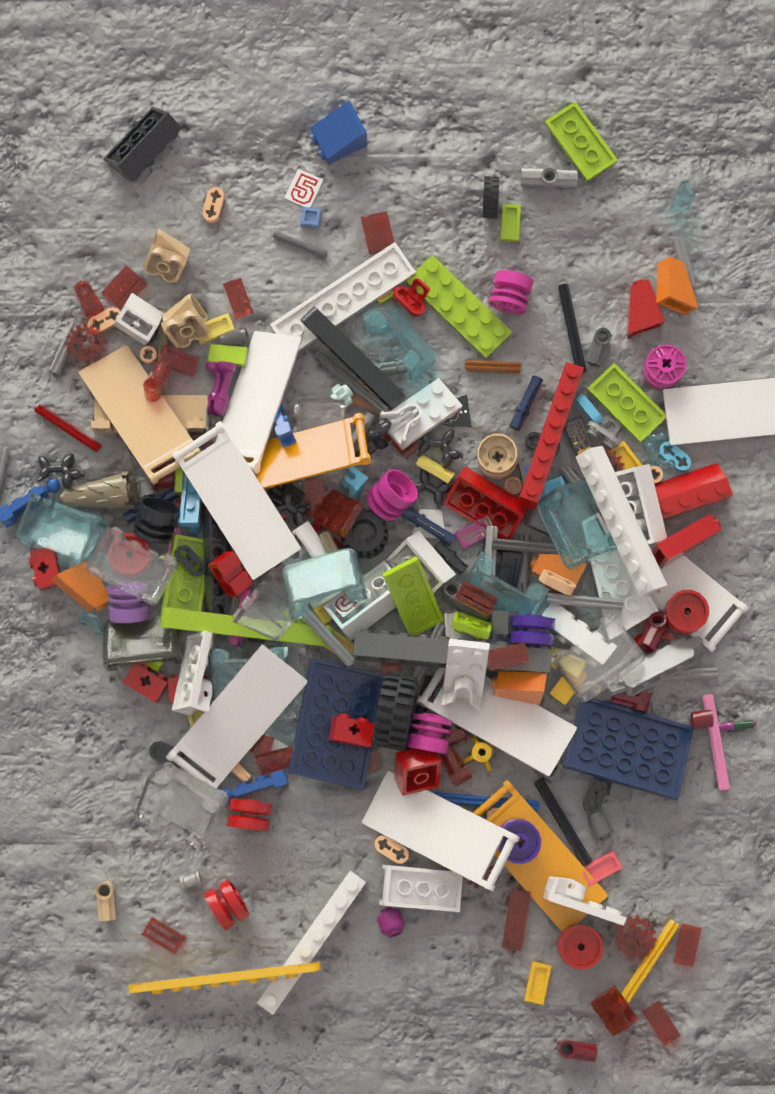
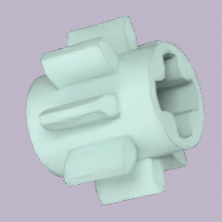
[330,384,354,408]

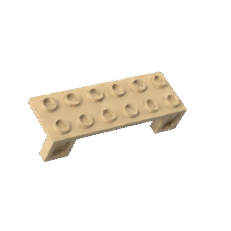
[91,395,208,433]

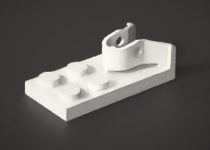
[379,378,462,450]
[172,631,212,716]
[442,639,489,710]
[379,865,463,912]
[542,876,626,925]

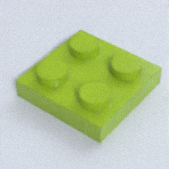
[451,611,492,640]

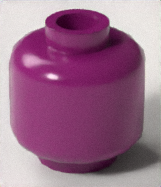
[377,906,405,938]

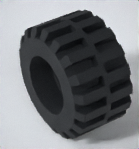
[340,508,388,559]

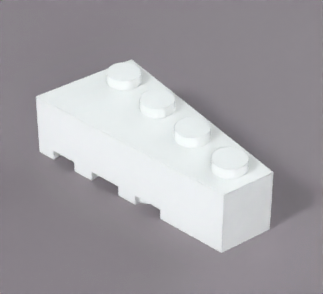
[542,604,617,668]

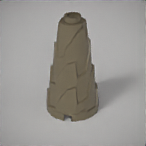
[60,471,138,510]

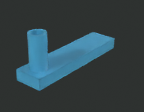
[179,472,202,534]

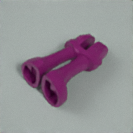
[205,361,237,415]

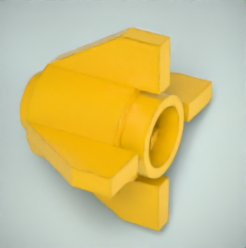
[463,735,497,771]

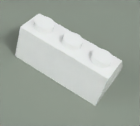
[386,531,456,594]

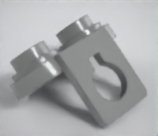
[587,414,622,449]

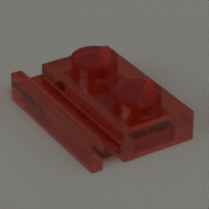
[361,211,394,254]
[101,265,147,310]

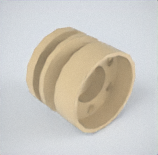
[477,434,518,480]

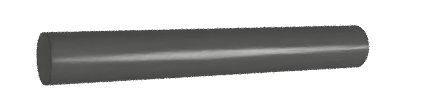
[273,231,327,258]

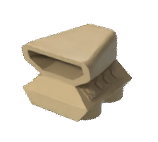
[142,229,191,283]
[161,293,211,348]

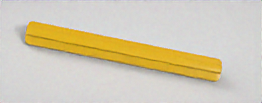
[617,920,680,1007]

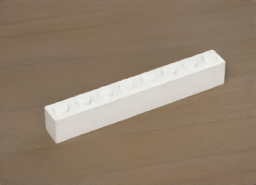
[575,446,667,597]
[257,870,366,1015]

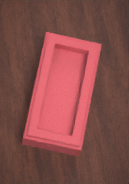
[582,851,623,887]

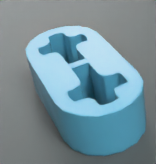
[574,393,603,425]
[658,441,691,472]

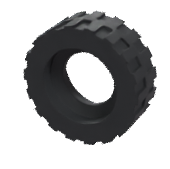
[483,176,499,219]

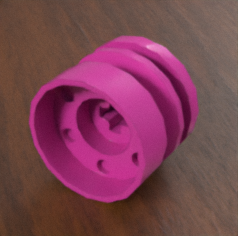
[488,270,534,315]
[642,344,687,391]
[366,469,418,521]
[406,713,453,754]

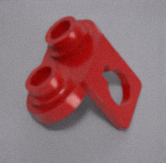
[393,277,430,317]

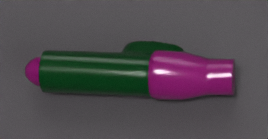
[719,720,757,732]

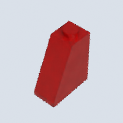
[626,279,665,338]

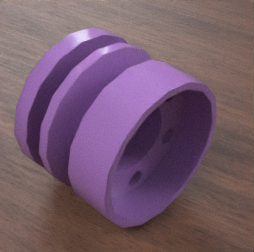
[107,581,150,623]

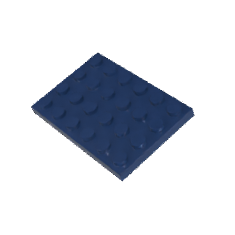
[287,658,385,790]
[563,694,694,801]

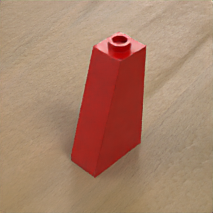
[652,514,721,569]

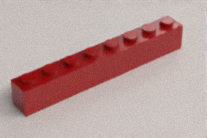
[517,362,584,510]

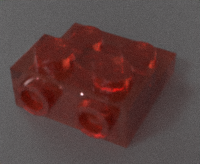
[312,489,364,538]

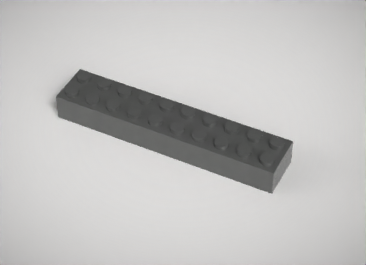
[353,629,552,678]

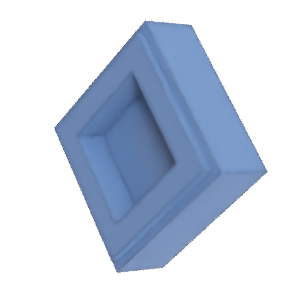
[300,206,321,229]

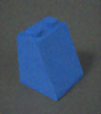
[309,100,368,165]

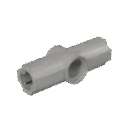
[520,167,578,189]

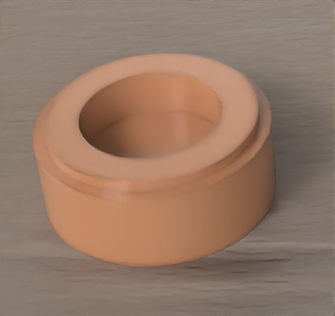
[503,476,523,496]

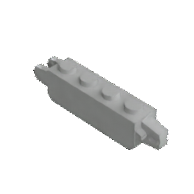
[606,636,703,696]

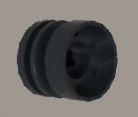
[133,497,180,544]

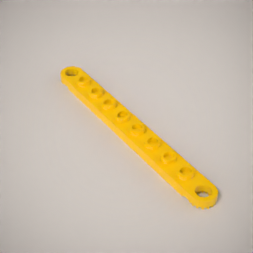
[128,962,321,994]

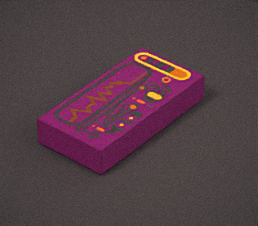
[454,516,494,550]

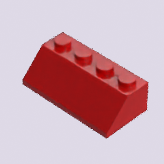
[654,463,733,521]
[443,467,529,540]

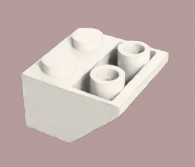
[113,293,164,345]

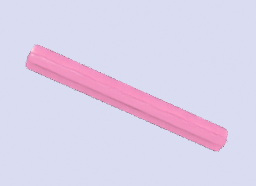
[702,694,730,791]

